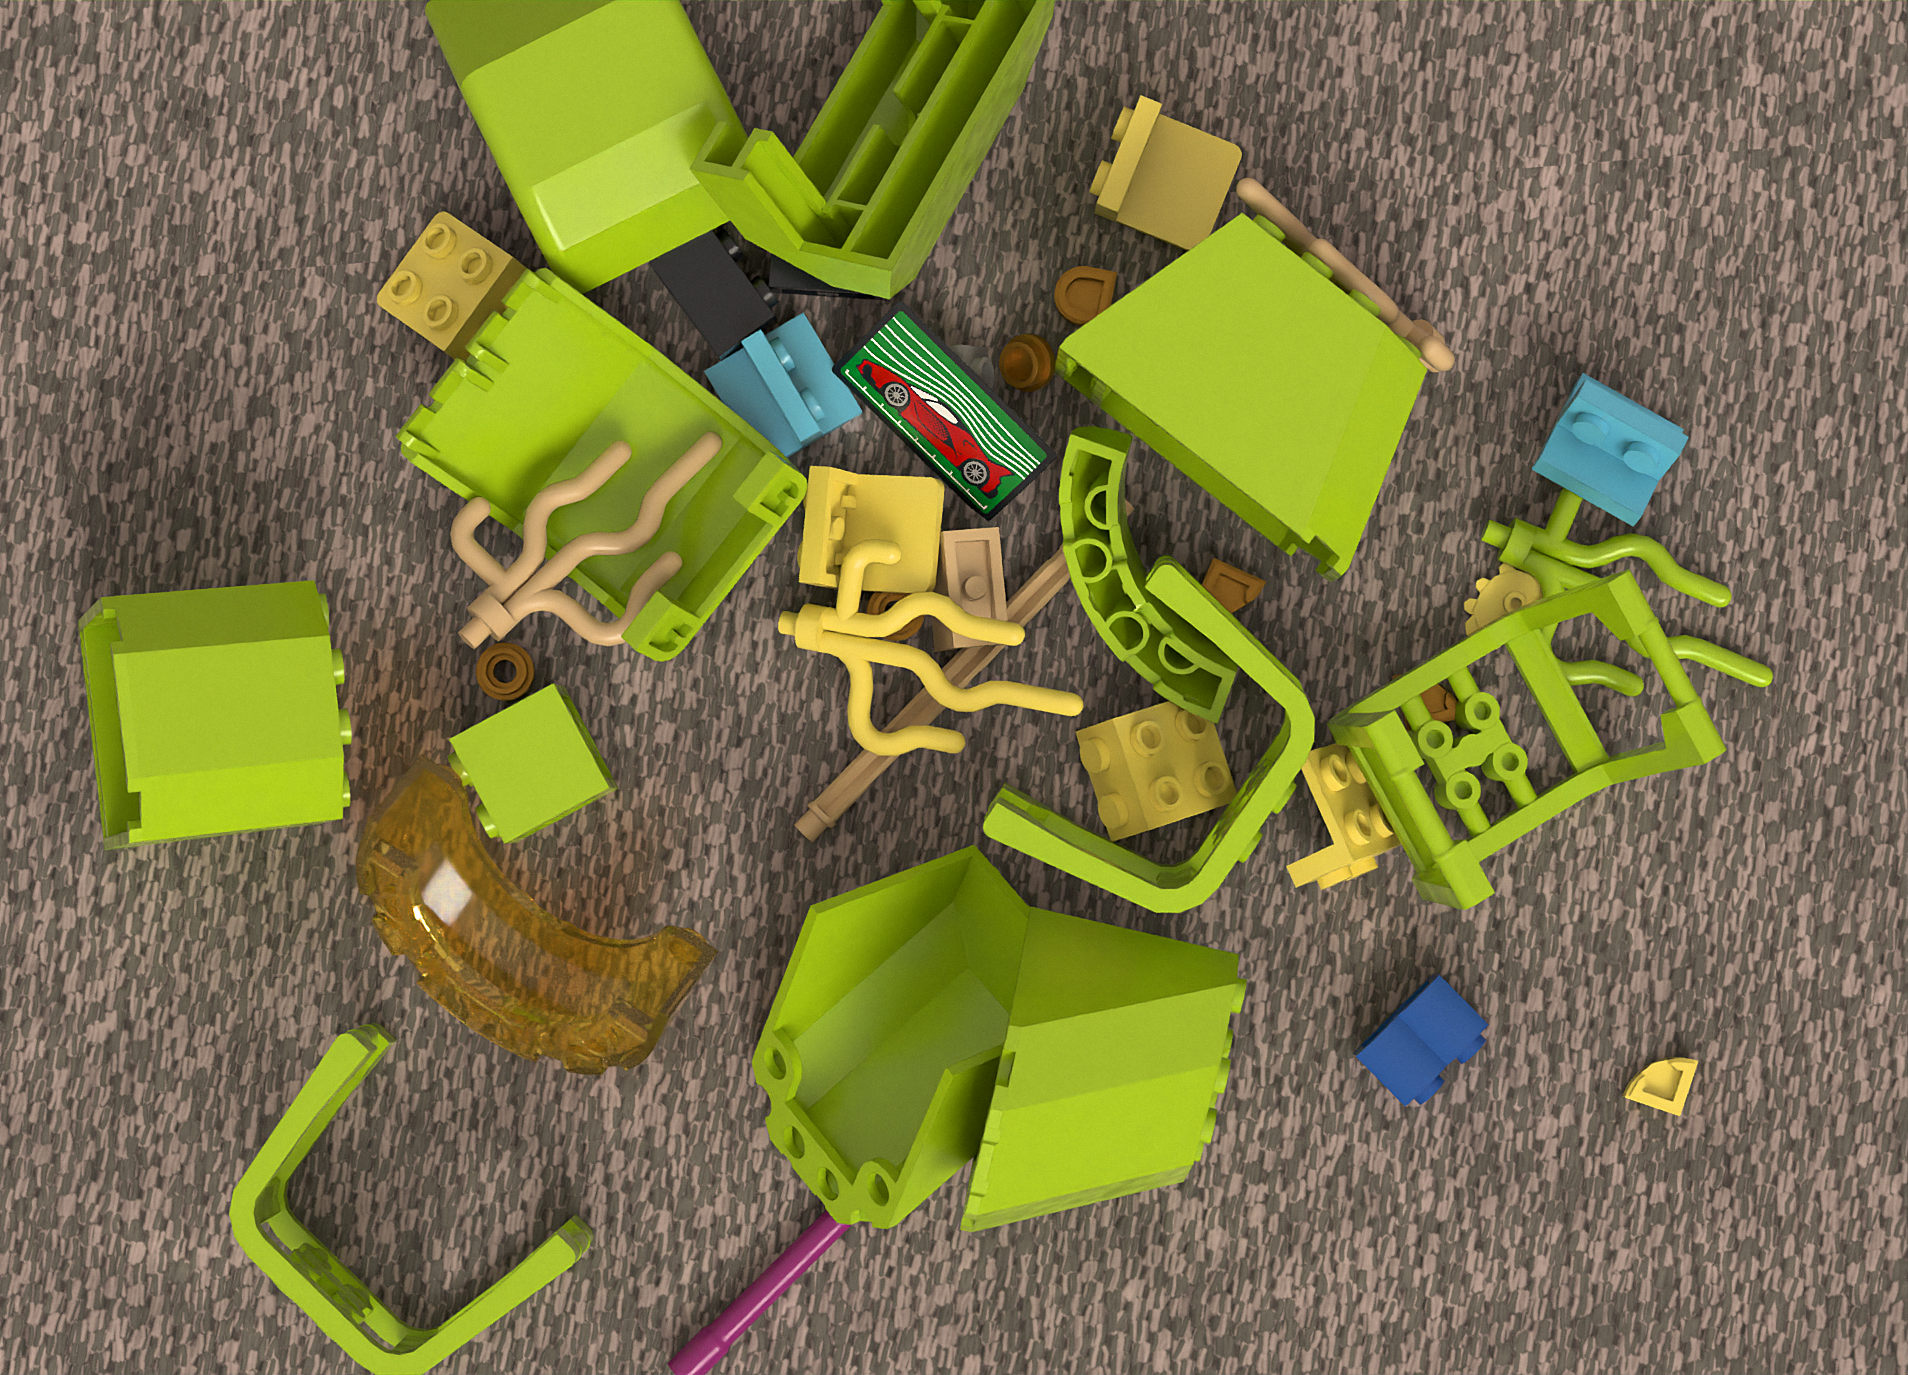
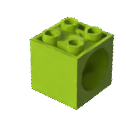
[447,683,619,844]

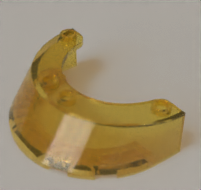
[356,754,719,1075]

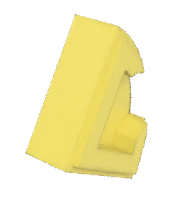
[1623,1057,1698,1116]

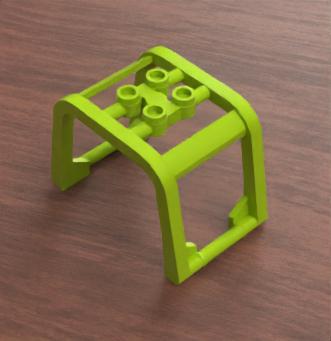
[983,555,1315,913]
[1327,569,1727,910]
[229,1023,594,1375]

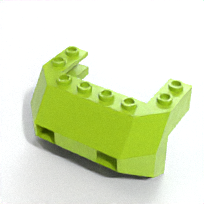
[689,0,1055,299]

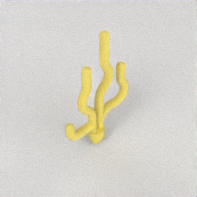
[778,539,1084,756]

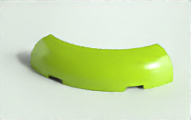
[1059,426,1238,724]

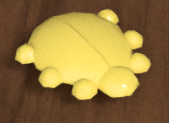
[1464,563,1543,649]

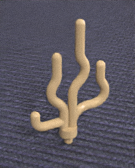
[1236,177,1455,372]
[450,432,723,649]

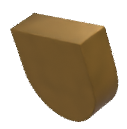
[1054,266,1117,326]

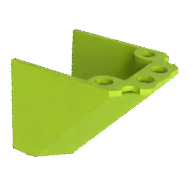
[751,845,1031,1229]
[959,907,1247,1232]

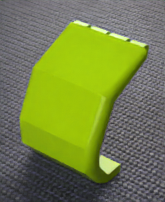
[425,0,748,294]
[395,268,808,662]

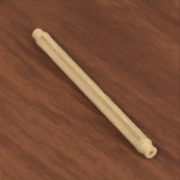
[794,499,1135,843]

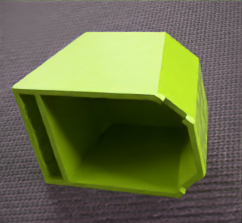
[1054,213,1427,582]
[78,580,352,850]

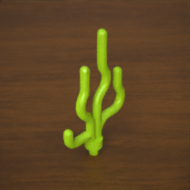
[1480,487,1773,697]

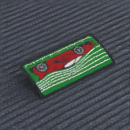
[831,301,1057,522]

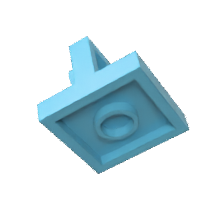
[704,312,863,458]
[1532,373,1689,526]

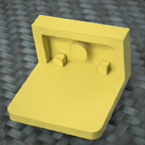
[1089,95,1242,251]
[377,212,527,361]
[797,466,945,594]
[1075,701,1236,842]
[1286,743,1402,890]

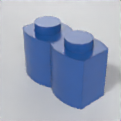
[1353,972,1489,1106]

